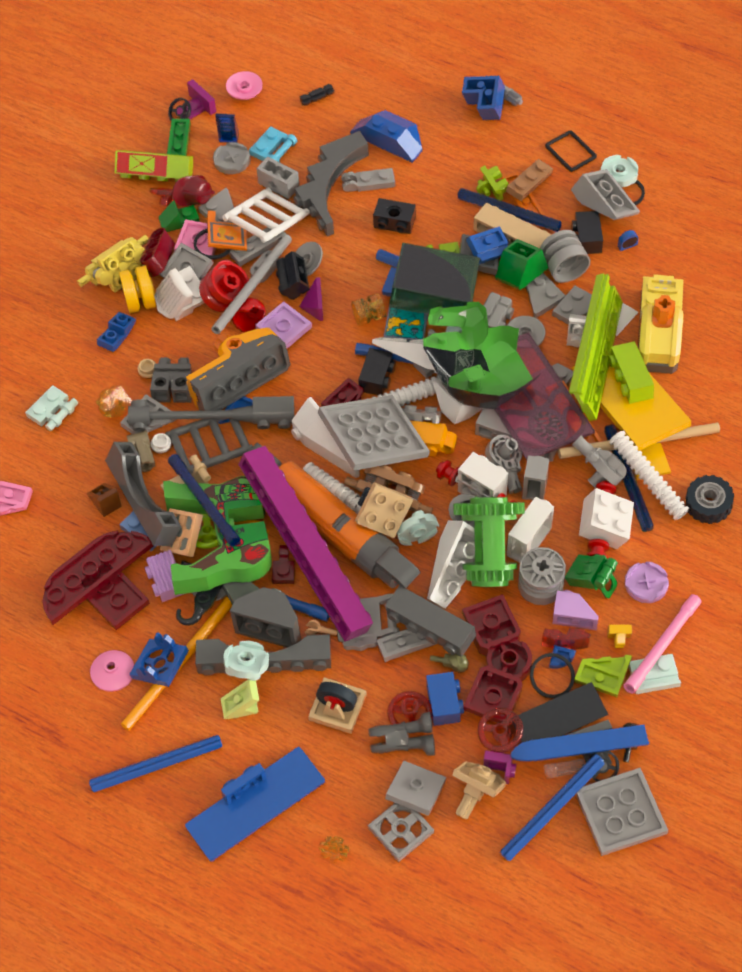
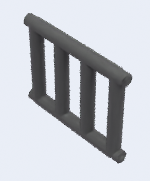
[165,408,253,476]

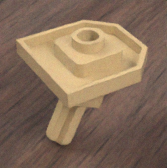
[452,761,506,819]

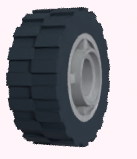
[685,475,734,524]

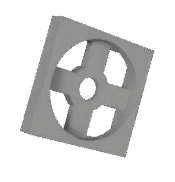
[368,803,434,862]

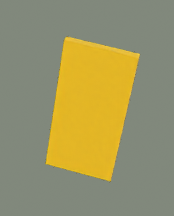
[572,364,691,451]

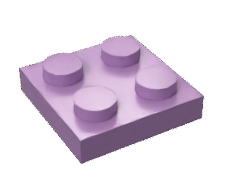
[256,301,312,348]

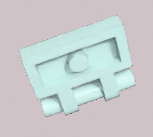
[25,385,79,431]

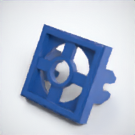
[129,632,189,687]

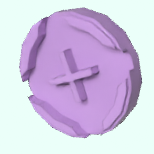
[625,562,669,603]

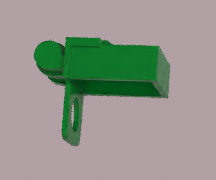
[565,554,618,598]

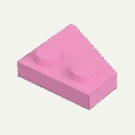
[0,481,33,516]

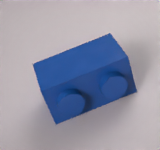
[426,672,464,726]

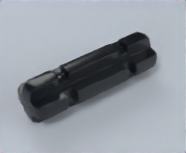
[300,84,334,106]

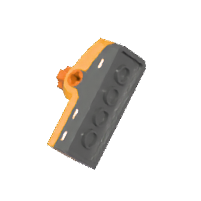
[186,328,290,411]

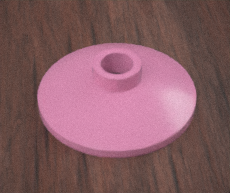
[226,71,262,100]
[90,650,134,692]

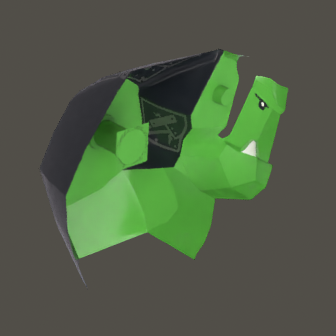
[422,302,541,409]

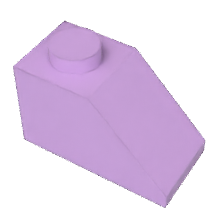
[552,590,599,630]

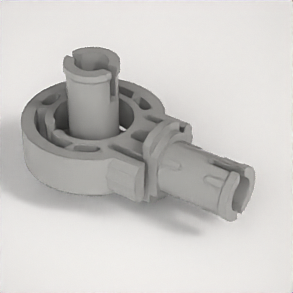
[485,435,522,494]
[572,435,627,487]

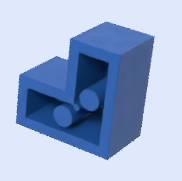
[462,76,505,120]

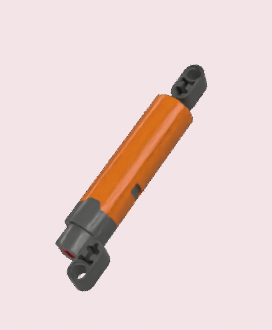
[248,443,420,588]

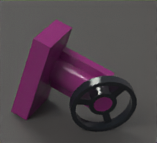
[168,79,216,121]

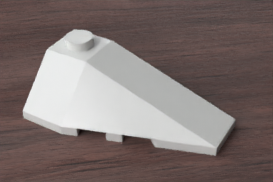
[433,379,483,424]
[427,520,475,609]

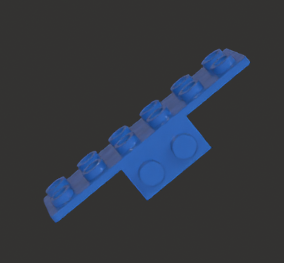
[185,747,325,861]

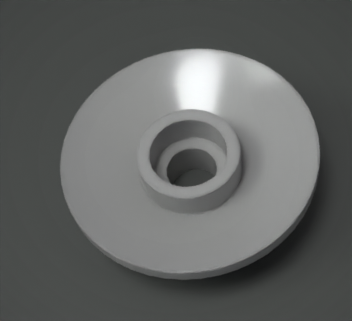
[296,242,323,276]
[507,316,545,349]

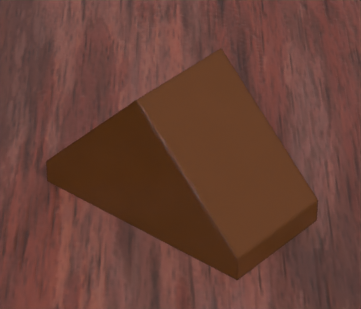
[87,483,122,517]

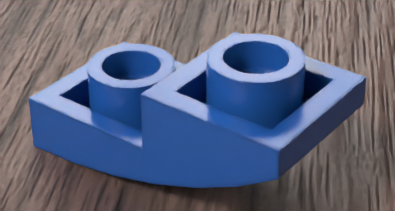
[97,311,136,352]

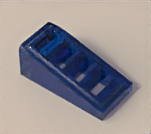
[215,113,239,143]

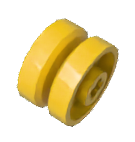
[119,265,156,314]

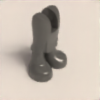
[368,712,435,756]

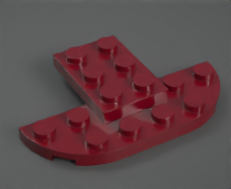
[42,530,154,630]

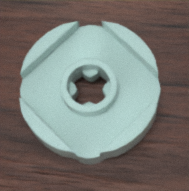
[601,155,638,187]
[397,510,439,546]
[224,641,269,681]

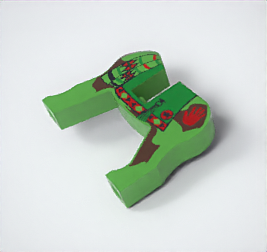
[163,476,272,595]

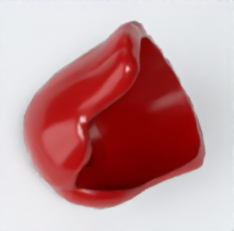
[231,297,266,333]

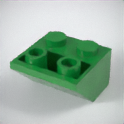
[495,239,549,290]

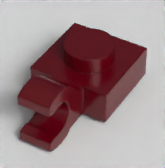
[272,545,295,584]

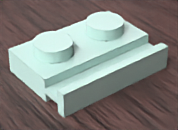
[629,654,681,694]

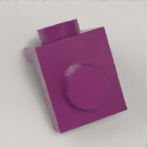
[483,750,516,785]

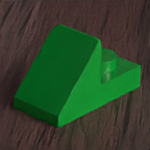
[158,200,200,232]

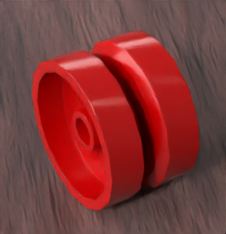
[199,262,249,312]

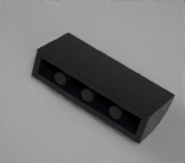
[508,682,609,745]

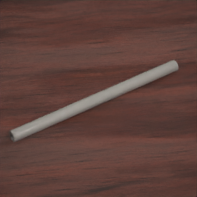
[211,235,292,334]

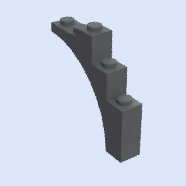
[294,131,368,237]

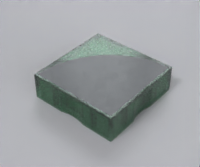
[389,243,480,314]

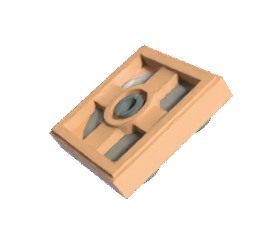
[160,508,203,557]

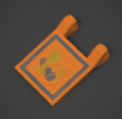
[206,210,247,251]

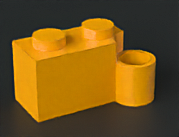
[410,421,457,456]

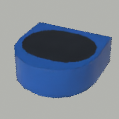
[617,230,639,251]

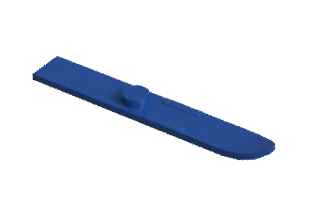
[511,725,649,762]

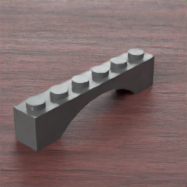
[105,442,181,546]
[196,634,331,675]

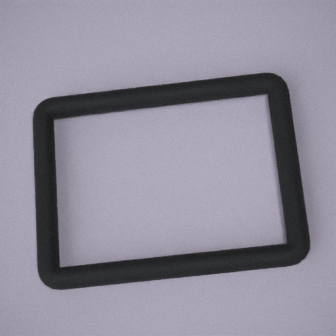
[545,130,597,172]

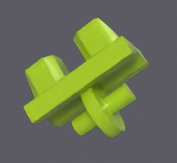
[476,165,509,202]

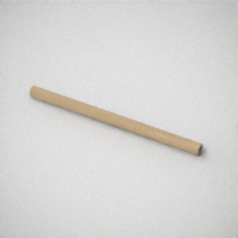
[558,422,720,459]

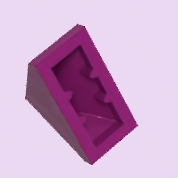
[299,277,323,321]

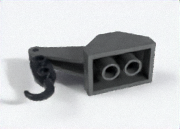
[176,582,301,648]

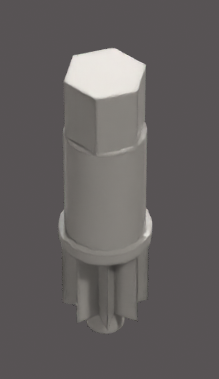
[504,85,523,106]

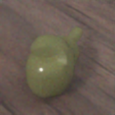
[430,653,469,673]

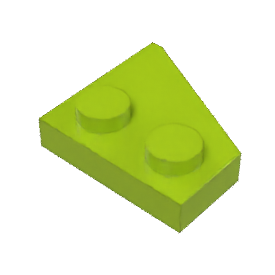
[574,655,632,697]

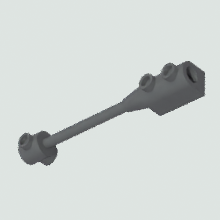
[128,396,294,431]

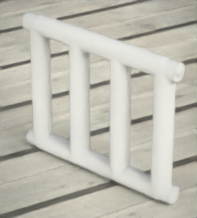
[222,188,310,243]

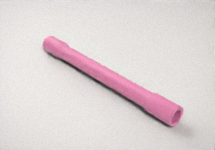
[623,594,701,694]

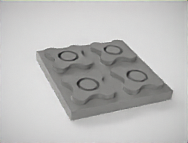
[318,395,430,471]

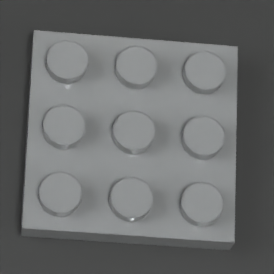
[575,768,668,856]

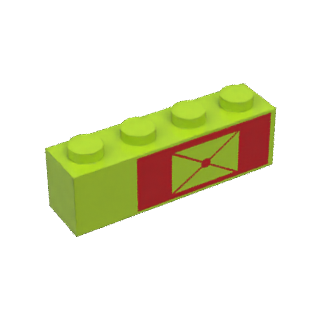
[115,150,193,182]

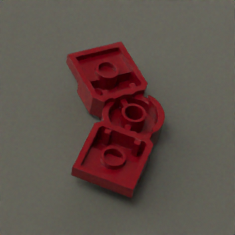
[462,594,532,726]

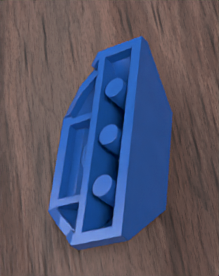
[350,110,422,163]

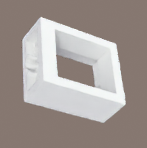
[507,496,554,563]

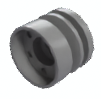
[540,230,591,283]
[518,547,566,605]

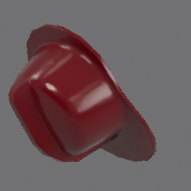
[172,175,215,206]

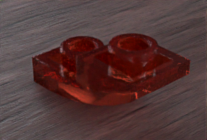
[541,627,591,650]

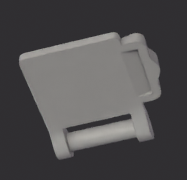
[337,594,400,651]

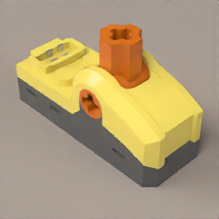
[638,275,683,374]

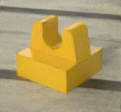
[607,625,632,648]

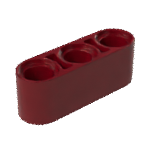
[140,227,175,277]

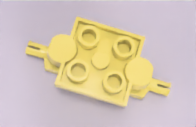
[77,235,149,292]

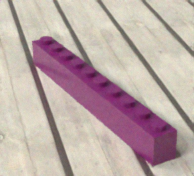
[238,446,373,642]

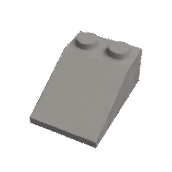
[571,169,640,220]

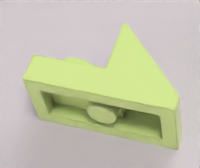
[221,679,260,719]

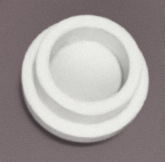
[151,433,172,453]

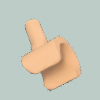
[305,620,337,636]

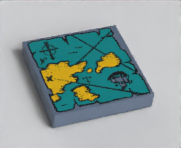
[384,305,429,342]

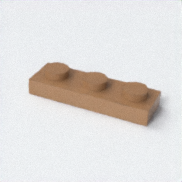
[506,159,553,201]

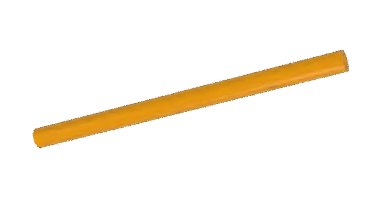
[121,597,232,731]

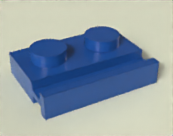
[466,226,508,264]

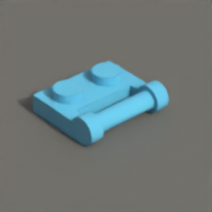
[249,126,298,162]

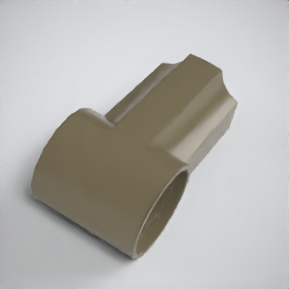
[127,430,155,472]

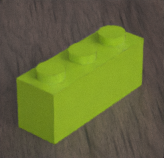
[608,341,654,404]

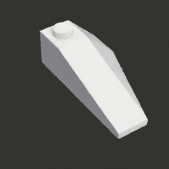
[372,337,436,373]
[291,397,360,478]

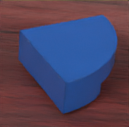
[549,645,576,669]

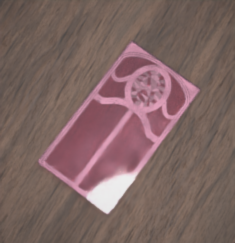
[494,332,595,460]

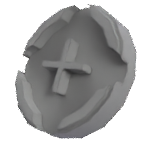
[213,142,251,174]

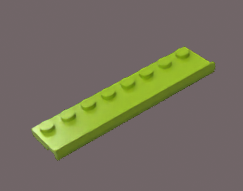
[569,273,623,421]

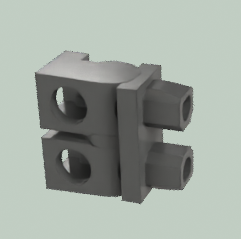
[150,357,192,403]

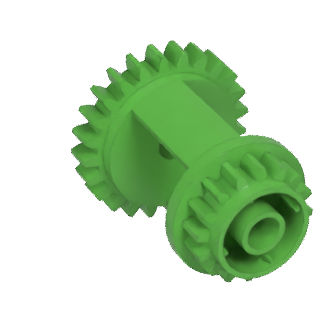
[453,497,525,587]

